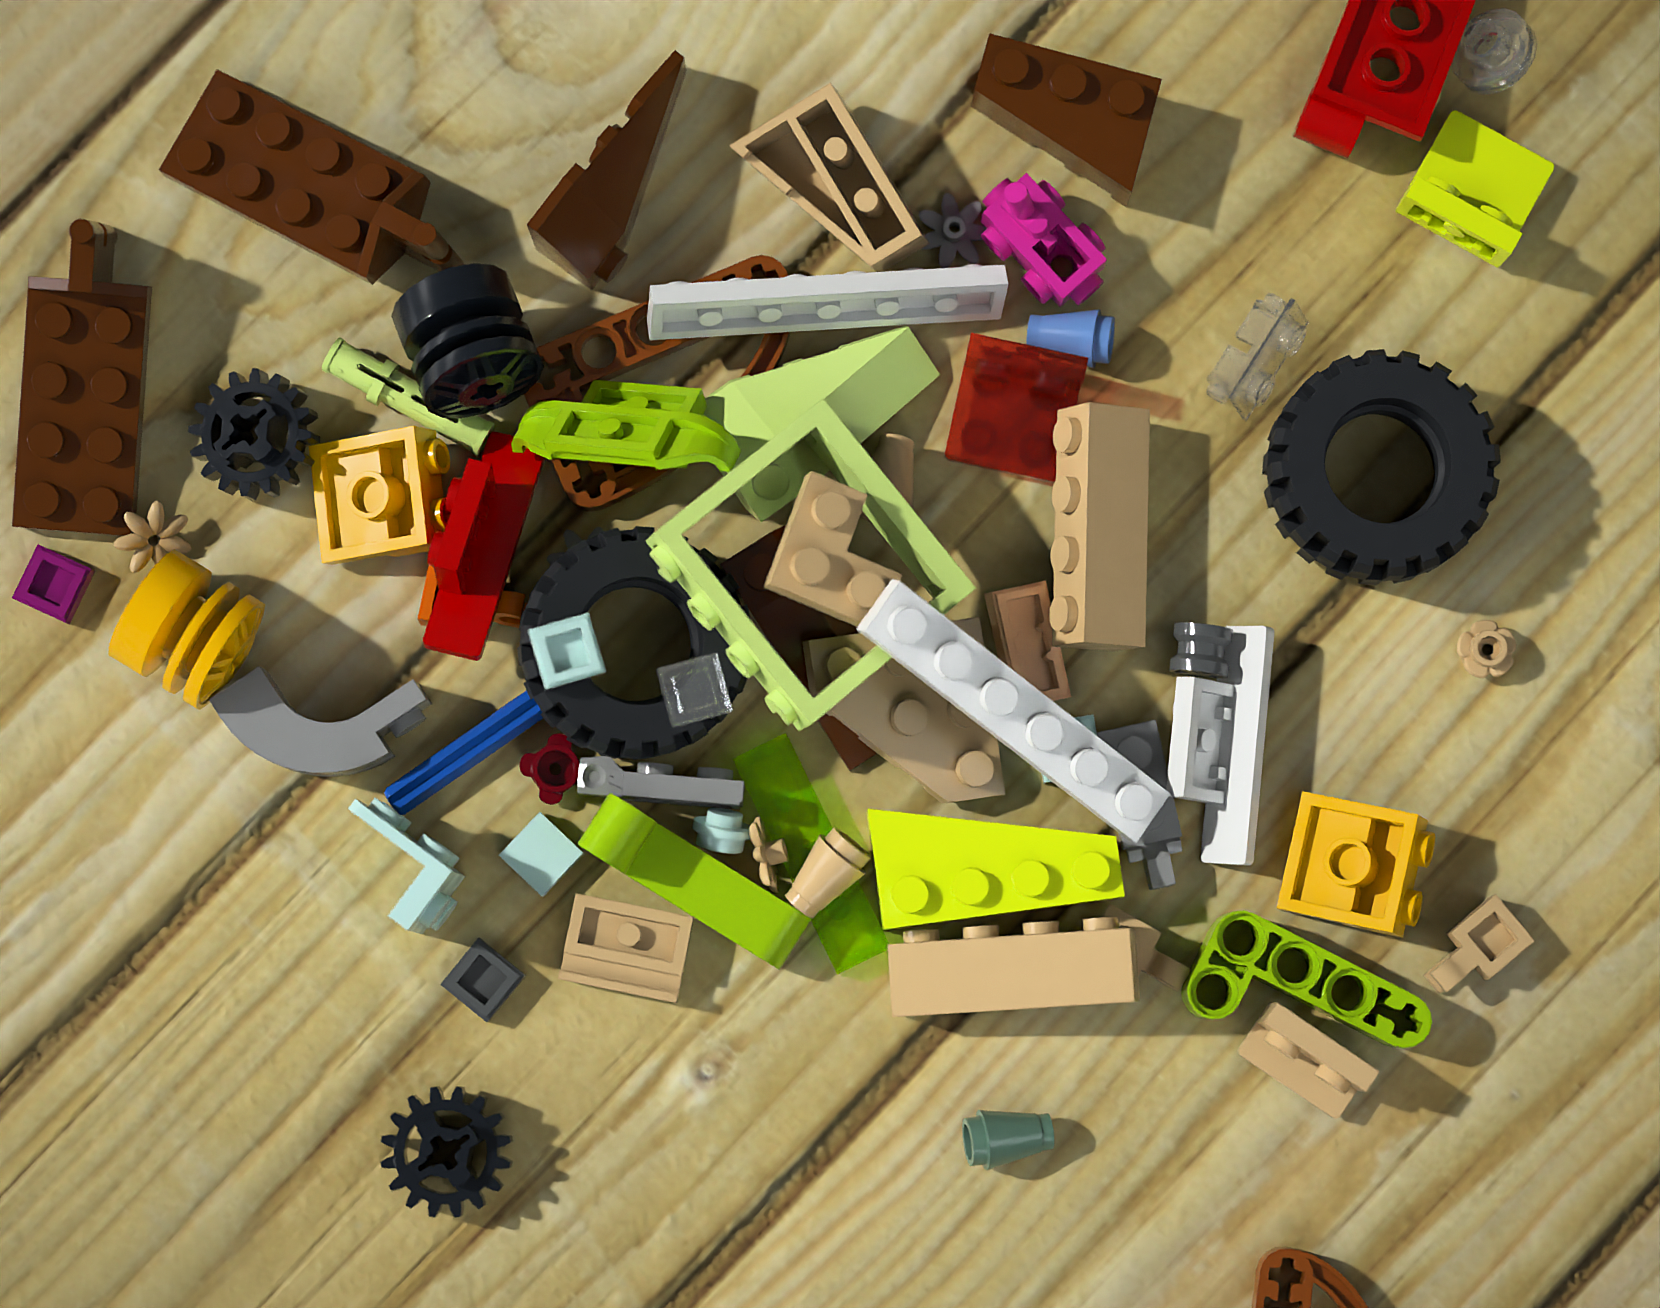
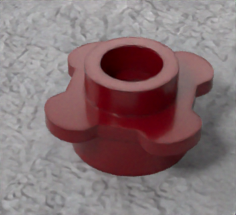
[519,733,580,805]

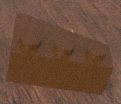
[971,33,1162,207]

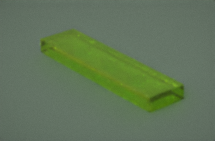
[732,733,889,975]

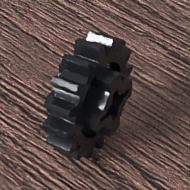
[188,368,320,500]
[380,1086,513,1218]

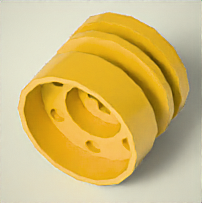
[108,549,265,710]

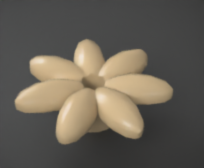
[114,501,191,573]
[749,816,789,893]

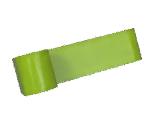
[577,792,811,970]
[1181,910,1432,1048]

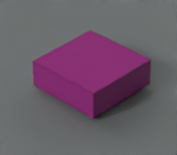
[12,544,95,625]

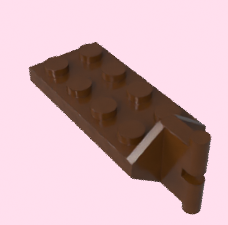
[159,69,464,285]
[12,219,152,536]

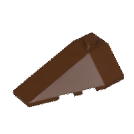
[527,50,686,291]
[720,524,878,771]

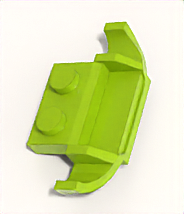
[511,380,741,472]

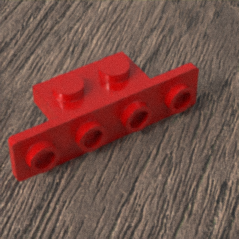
[423,432,545,661]

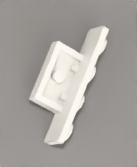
[1166,626,1274,866]

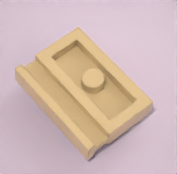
[558,893,694,1003]

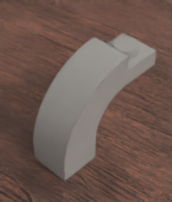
[209,666,432,777]

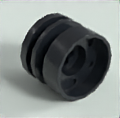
[391,263,544,418]

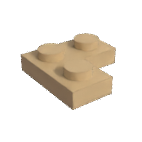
[764,471,902,627]

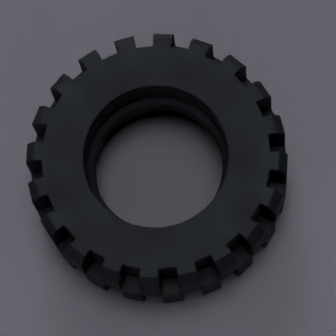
[1262,349,1501,585]
[517,526,752,760]

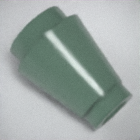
[962,1110,1054,1170]

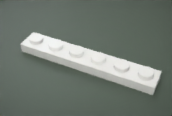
[647,264,1009,340]
[856,579,1170,843]

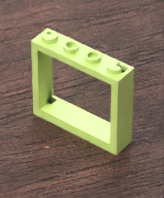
[646,398,976,731]

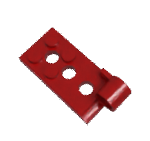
[1293,0,1476,159]

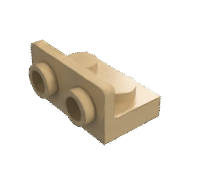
[1238,1003,1380,1119]

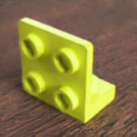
[1395,110,1554,268]

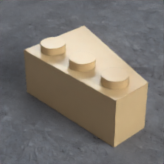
[729,82,930,272]

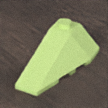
[703,326,940,522]

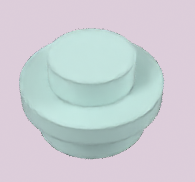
[692,808,751,854]

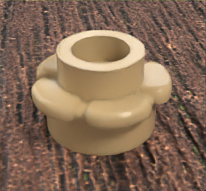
[1457,620,1516,678]

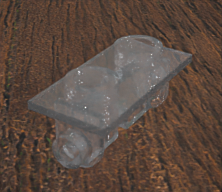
[1205,293,1308,421]

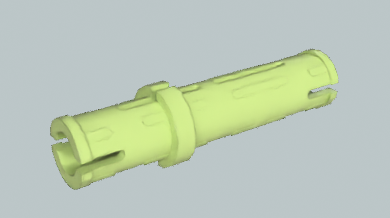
[321,337,495,457]

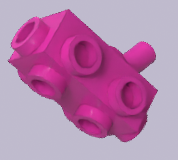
[981,173,1107,308]

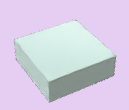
[528,613,606,690]
[499,812,584,897]

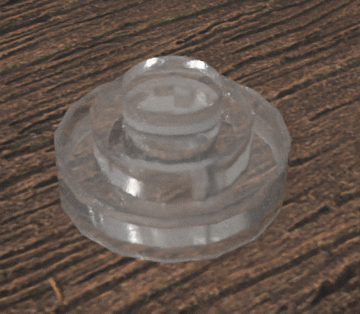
[1451,8,1537,95]

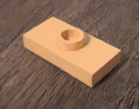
[984,580,1071,701]

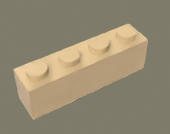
[1049,402,1150,651]
[887,917,1140,1017]

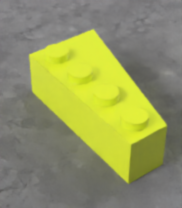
[866,809,1125,931]

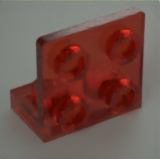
[944,333,1089,483]

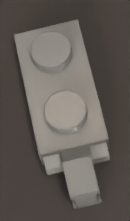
[1097,720,1182,890]
[577,756,745,810]

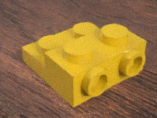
[309,426,450,565]
[1277,791,1435,938]

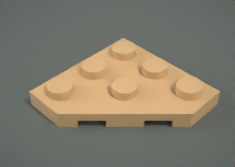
[802,617,1005,803]

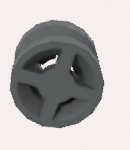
[1169,622,1233,679]

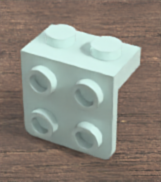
[348,798,465,934]

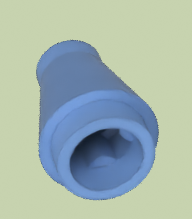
[1026,309,1115,368]

